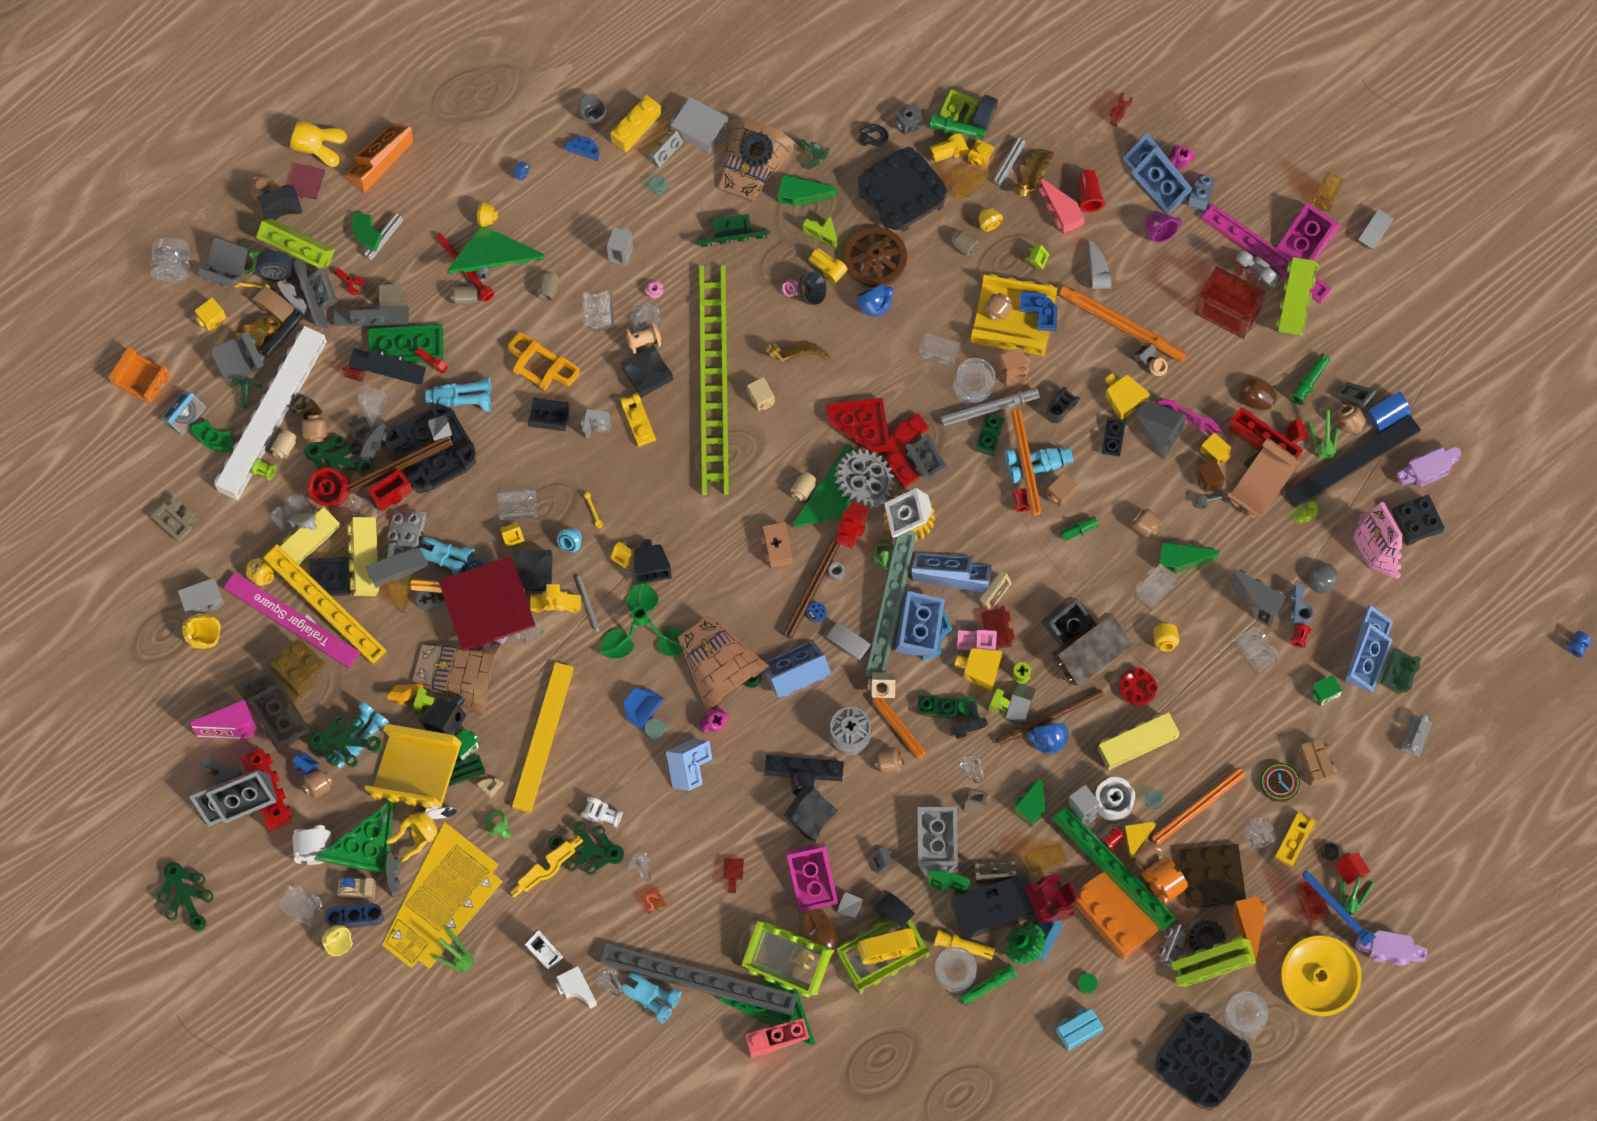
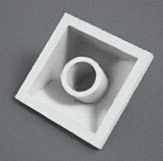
[884,488,932,537]

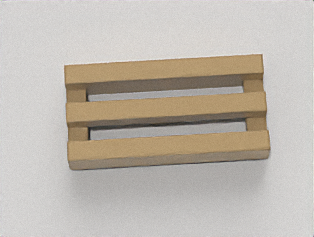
[980,571,1012,612]

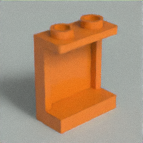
[109,347,170,404]

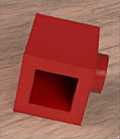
[1334,852,1371,885]

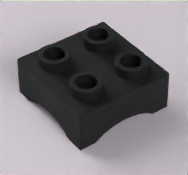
[258,184,303,220]
[621,345,673,398]
[1392,494,1445,546]
[513,550,553,591]
[783,784,838,841]

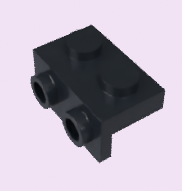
[528,398,570,431]

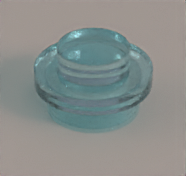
[649,176,668,195]
[1146,790,1165,809]

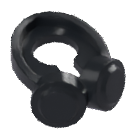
[859,123,889,146]

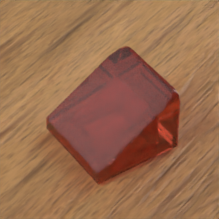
[342,365,366,382]

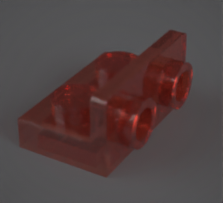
[981,605,1015,650]

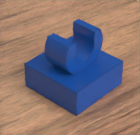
[292,752,320,777]

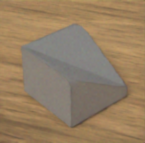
[428,415,452,440]
[837,892,863,920]

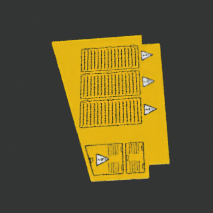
[382,822,503,969]

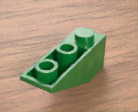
[778,175,837,207]
[1158,542,1220,573]

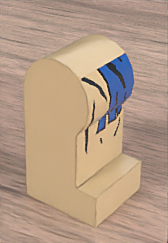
[337,878,376,901]

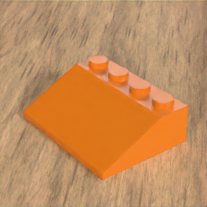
[1074,872,1161,960]

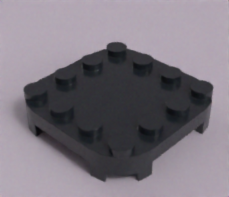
[858,147,947,232]
[386,404,476,494]
[1154,1012,1252,1111]

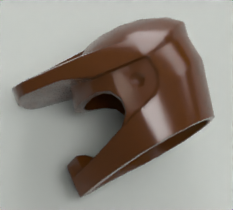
[802,909,838,954]

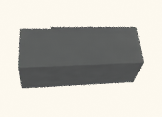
[189,770,277,827]

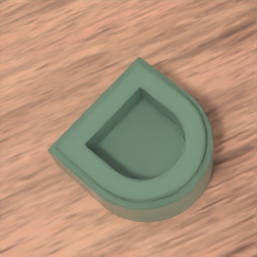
[645,718,668,743]

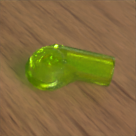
[1295,501,1320,525]

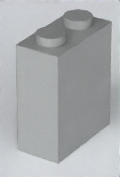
[670,97,728,154]

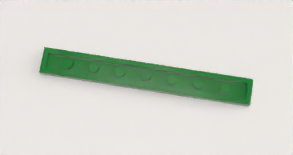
[1052,806,1177,931]

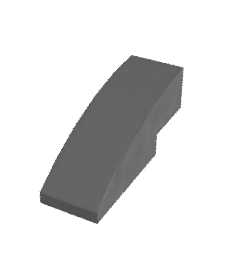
[366,548,428,588]

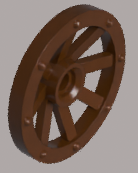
[844,227,907,287]

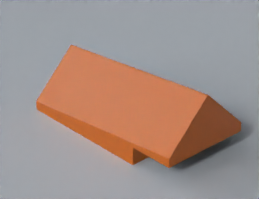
[344,123,413,194]

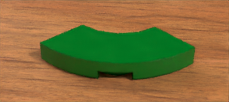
[352,213,383,252]
[190,420,235,452]

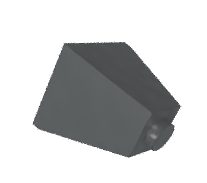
[1134,400,1186,459]

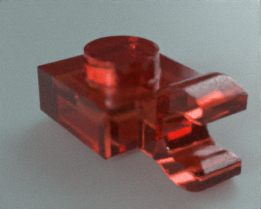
[1109,92,1133,127]
[723,858,744,893]

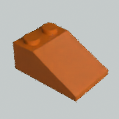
[1232,896,1266,968]

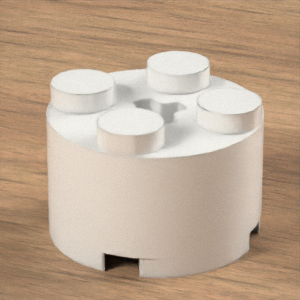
[1095,777,1135,821]
[292,825,333,865]

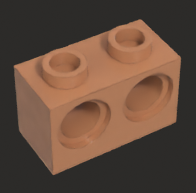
[999,347,1030,386]

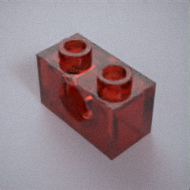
[1294,878,1331,927]

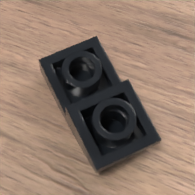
[1101,417,1126,457]

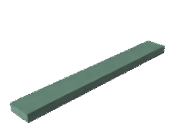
[865,531,917,679]

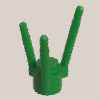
[1338,877,1374,915]

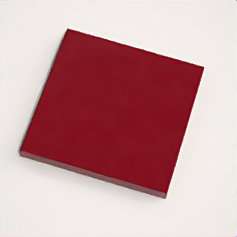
[438,556,536,652]

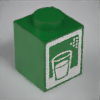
[1310,674,1343,706]
[455,728,479,761]

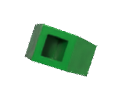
[1014,779,1045,828]

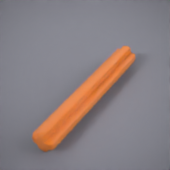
[872,698,926,759]

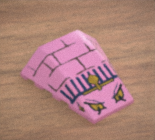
[1353,502,1402,579]

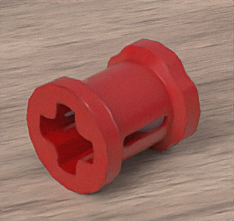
[1012,488,1030,512]
[1289,623,1312,648]
[1100,826,1126,852]

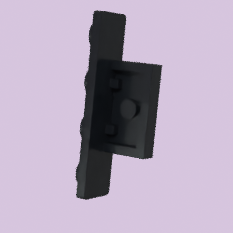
[349,348,426,385]

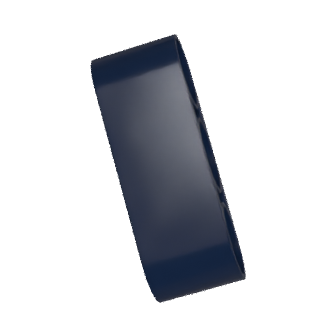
[324,903,384,928]

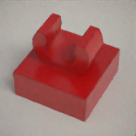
[1284,419,1309,444]

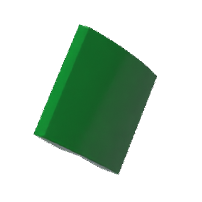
[927,871,970,895]

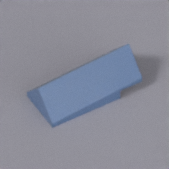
[1123,133,1192,214]
[912,552,992,593]
[1345,605,1393,692]

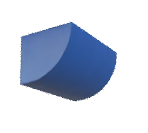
[1367,391,1411,434]

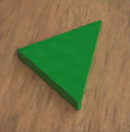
[447,226,545,274]
[793,444,860,528]
[315,801,395,874]
[718,973,816,1046]

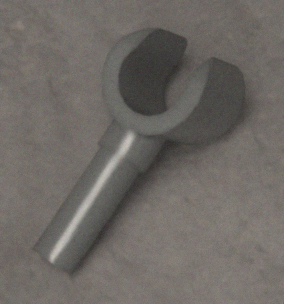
[1196,495,1222,509]

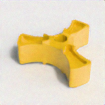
[530,584,581,613]

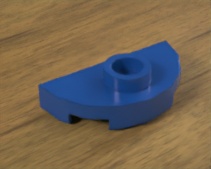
[564,136,600,161]

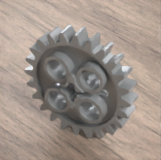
[834,449,895,509]

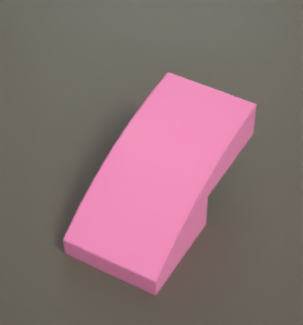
[957,630,997,651]

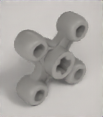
[1235,249,1280,287]

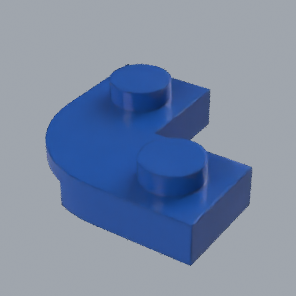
[1020,292,1057,332]

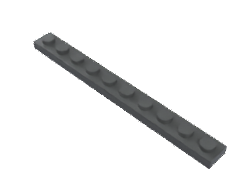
[601,944,797,1016]

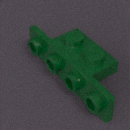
[696,214,771,247]

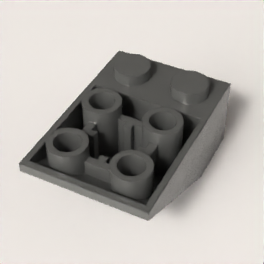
[1230,569,1286,628]

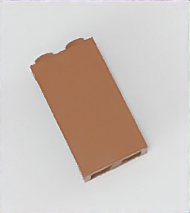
[1227,439,1301,518]

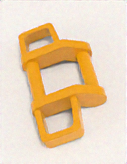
[508,332,580,391]

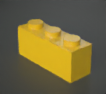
[610,95,661,153]

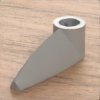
[1088,241,1111,289]

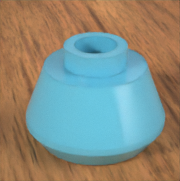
[557,528,582,553]

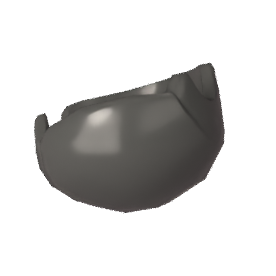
[579,94,607,123]
[1309,562,1338,594]

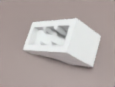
[556,966,597,1009]

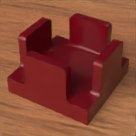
[1025,874,1078,923]

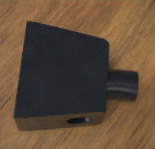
[634,539,672,585]
[418,694,466,736]

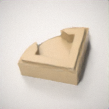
[476,778,504,798]

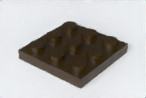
[1179,844,1246,909]

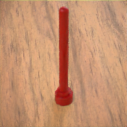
[436,233,495,302]

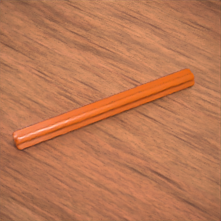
[1011,409,1041,516]
[1151,768,1245,846]

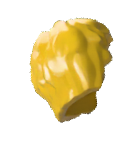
[182,613,221,649]

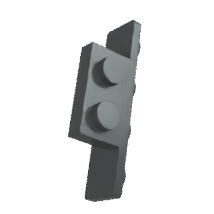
[293,259,337,328]
[334,306,409,326]

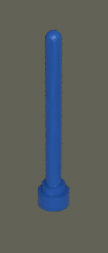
[1302,871,1376,948]

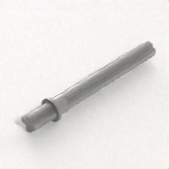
[940,388,1040,426]

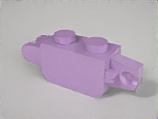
[1397,447,1461,487]
[1355,930,1427,966]

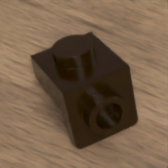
[289,394,322,420]

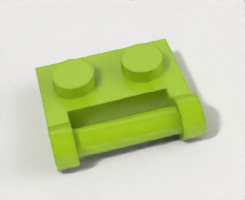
[939,90,980,125]

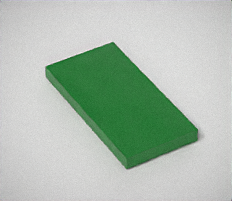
[368,324,444,363]

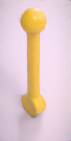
[234,282,271,289]
[583,492,603,528]

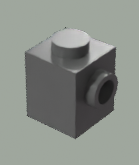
[895,103,924,135]

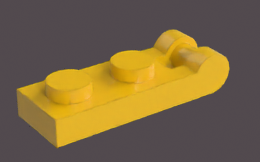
[620,392,656,447]
[1274,811,1316,867]

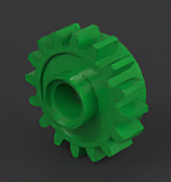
[1004,922,1046,965]

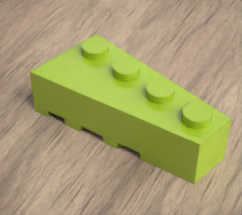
[1276,257,1319,337]

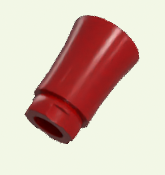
[1078,169,1105,212]

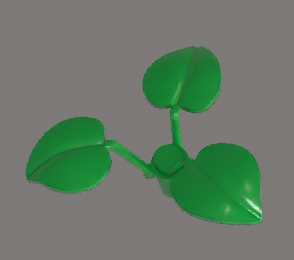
[599,583,684,659]

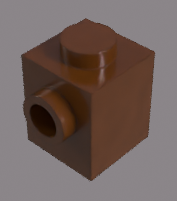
[1196,459,1225,492]

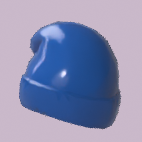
[856,284,894,317]
[1027,723,1069,754]

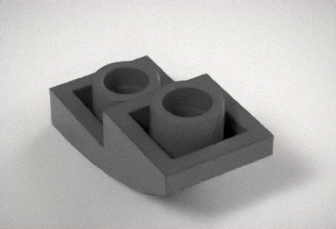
[360,424,389,461]
[386,852,402,898]

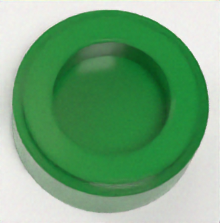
[958,697,978,717]
[1077,973,1098,994]

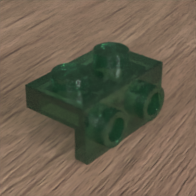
[1380,648,1421,694]

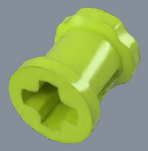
[252,458,277,481]
[1013,662,1031,684]

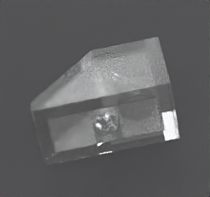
[357,386,389,432]

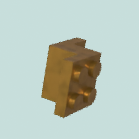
[259,637,326,712]

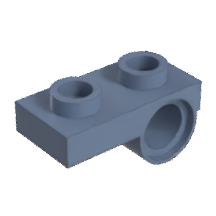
[1188,173,1216,211]
[1289,584,1314,627]

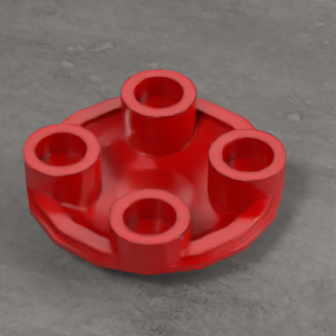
[1119,667,1158,706]

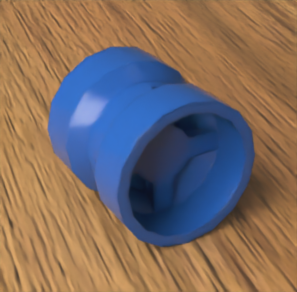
[1566,631,1593,658]

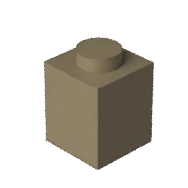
[376,284,404,306]

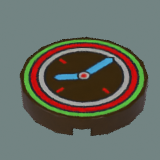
[1260,763,1300,802]

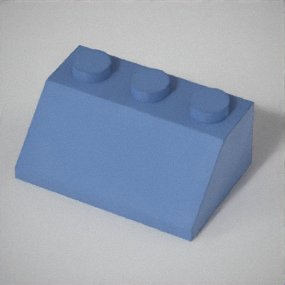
[894,591,945,656]
[764,640,831,698]

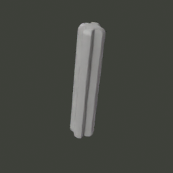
[993,137,1025,186]
[364,213,403,260]

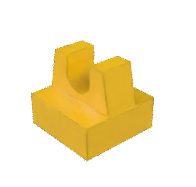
[500,522,524,547]
[610,542,635,569]

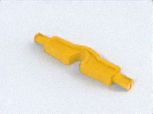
[509,835,583,898]

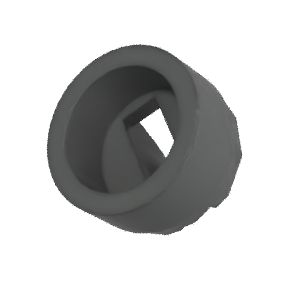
[475,267,490,279]

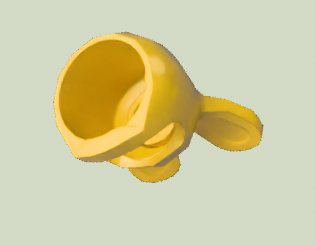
[290,121,347,167]

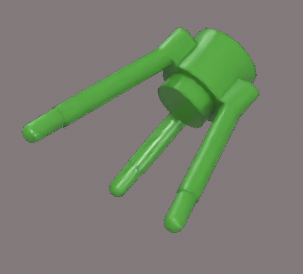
[1308,410,1340,458]
[433,927,475,973]

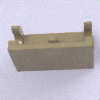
[974,860,1016,884]

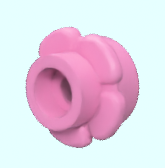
[782,279,798,297]
[645,281,663,299]

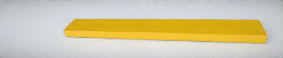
[263,544,387,665]
[512,662,574,813]

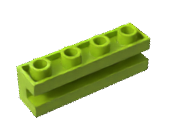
[256,219,335,268]
[1171,936,1256,987]

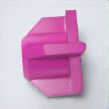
[1167,145,1195,169]
[697,707,729,733]

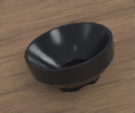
[797,271,827,305]

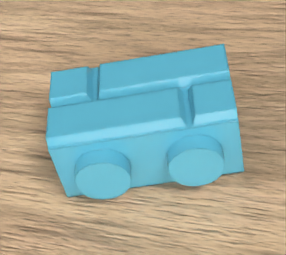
[1056,1008,1104,1051]

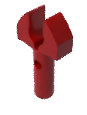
[334,268,365,295]
[416,347,448,374]

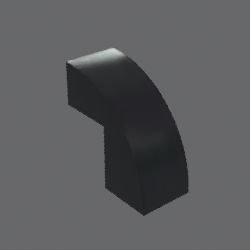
[868,890,915,929]

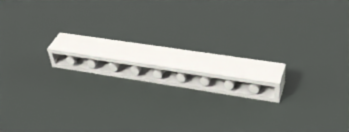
[215,326,327,500]

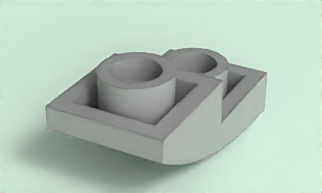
[1358,209,1394,250]
[277,281,309,316]
[826,622,871,660]

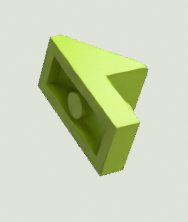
[803,216,837,249]

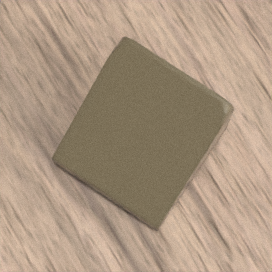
[964,789,988,816]

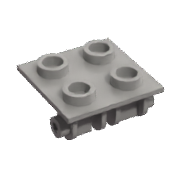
[384,510,427,550]

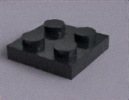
[309,557,350,596]

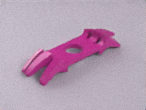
[1155,399,1222,435]

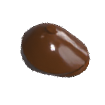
[1240,377,1277,410]

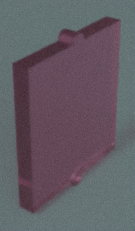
[289,164,325,200]

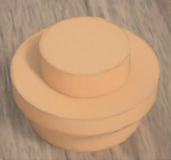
[1149,357,1168,376]

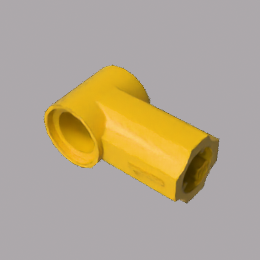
[929,134,969,162]
[809,248,848,284]

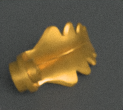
[1014,150,1055,196]
[228,316,280,352]
[765,341,831,363]

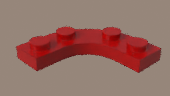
[886,413,929,489]

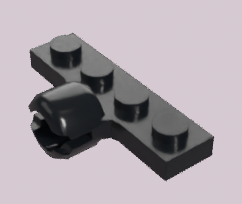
[764,755,844,796]

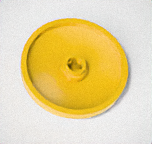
[1281,936,1362,1017]

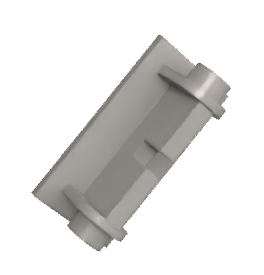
[647,130,683,168]
[1401,715,1433,757]
[1156,924,1187,967]

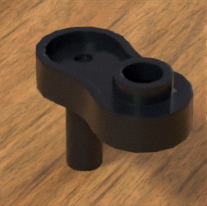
[949,701,988,739]

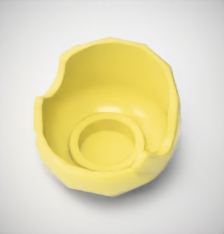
[322,924,353,956]

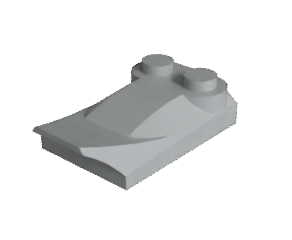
[917,807,958,878]

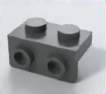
[906,435,948,480]

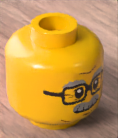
[246,558,274,586]

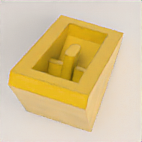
[1124,822,1156,860]

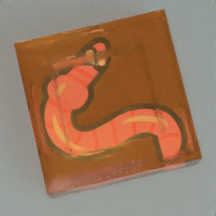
[639,887,666,914]

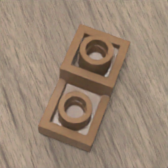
[253,286,295,323]

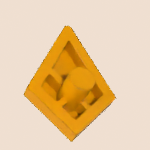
[387,684,423,705]

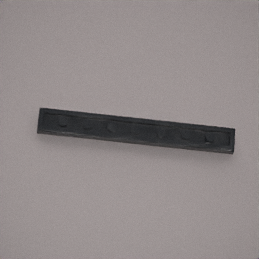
[1285,415,1421,508]

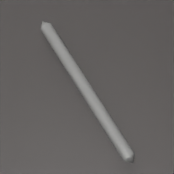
[576,575,600,632]

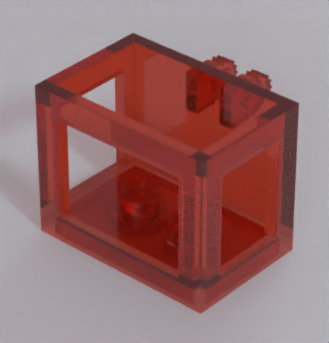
[1194,266,1266,339]

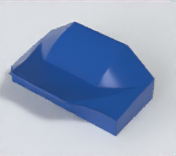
[623,687,664,731]

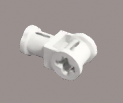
[581,797,623,828]

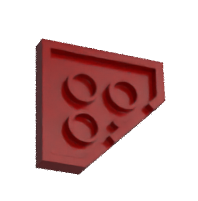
[826,398,890,453]

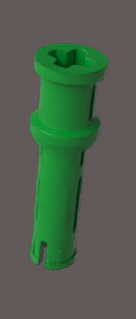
[929,113,986,140]
[1289,353,1331,405]
[959,962,1018,1006]

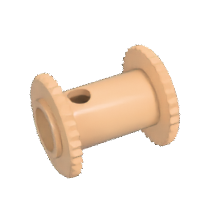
[626,321,661,354]

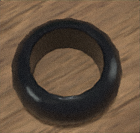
[1321,842,1339,861]

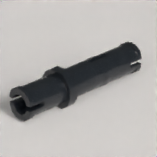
[260,309,305,358]

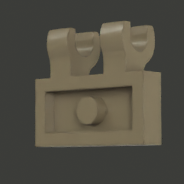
[151,497,199,543]

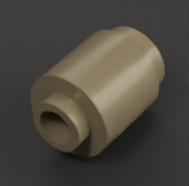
[951,230,980,257]
[538,272,560,301]
[451,286,478,305]

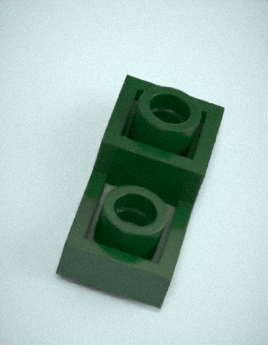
[975,413,1004,456]
[917,695,960,719]

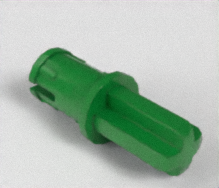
[1061,516,1099,541]

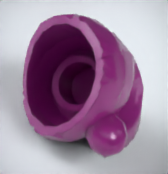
[1144,211,1182,243]

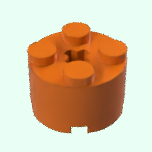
[1142,856,1188,904]

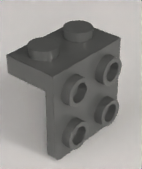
[198,237,248,288]
[210,331,264,383]

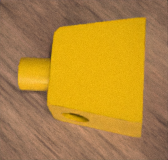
[1105,373,1150,420]
[955,648,1002,691]

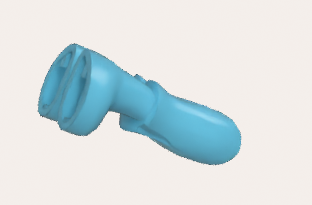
[417,537,475,575]
[620,972,682,1024]

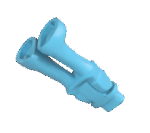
[425,377,492,412]
[1005,447,1073,484]
[330,701,390,769]

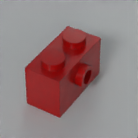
[368,469,412,512]
[835,501,870,549]

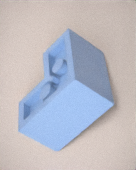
[666,739,712,791]

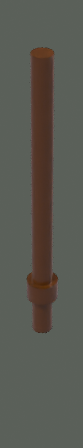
[997,689,1104,746]

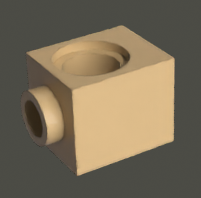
[747,377,775,411]
[868,672,895,698]

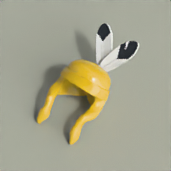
[386,806,457,862]

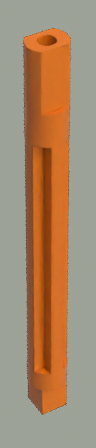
[1059,285,1187,362]

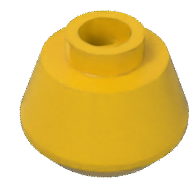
[477,202,498,227]
[978,207,1003,231]

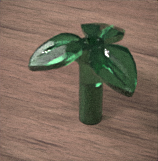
[799,139,830,169]
[230,378,263,408]

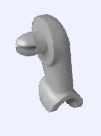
[286,511,317,531]

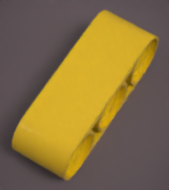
[857,929,918,965]

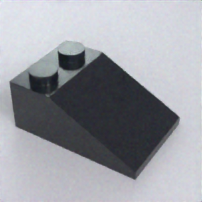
[1041,597,1094,646]

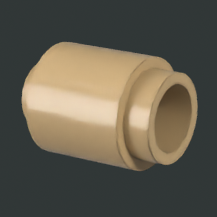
[271,430,296,460]
[790,472,816,501]

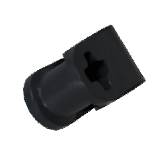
[1046,386,1080,423]

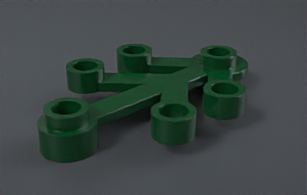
[304,435,374,476]
[309,716,383,767]
[549,821,624,876]
[157,862,214,932]

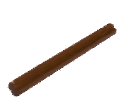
[348,436,452,493]
[783,537,841,639]

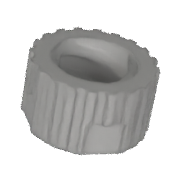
[828,562,845,581]

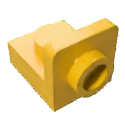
[968,139,994,168]

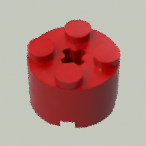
[308,468,350,507]

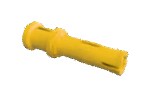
[934,929,995,960]

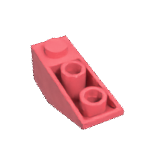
[1038,179,1085,234]
[745,1018,809,1058]

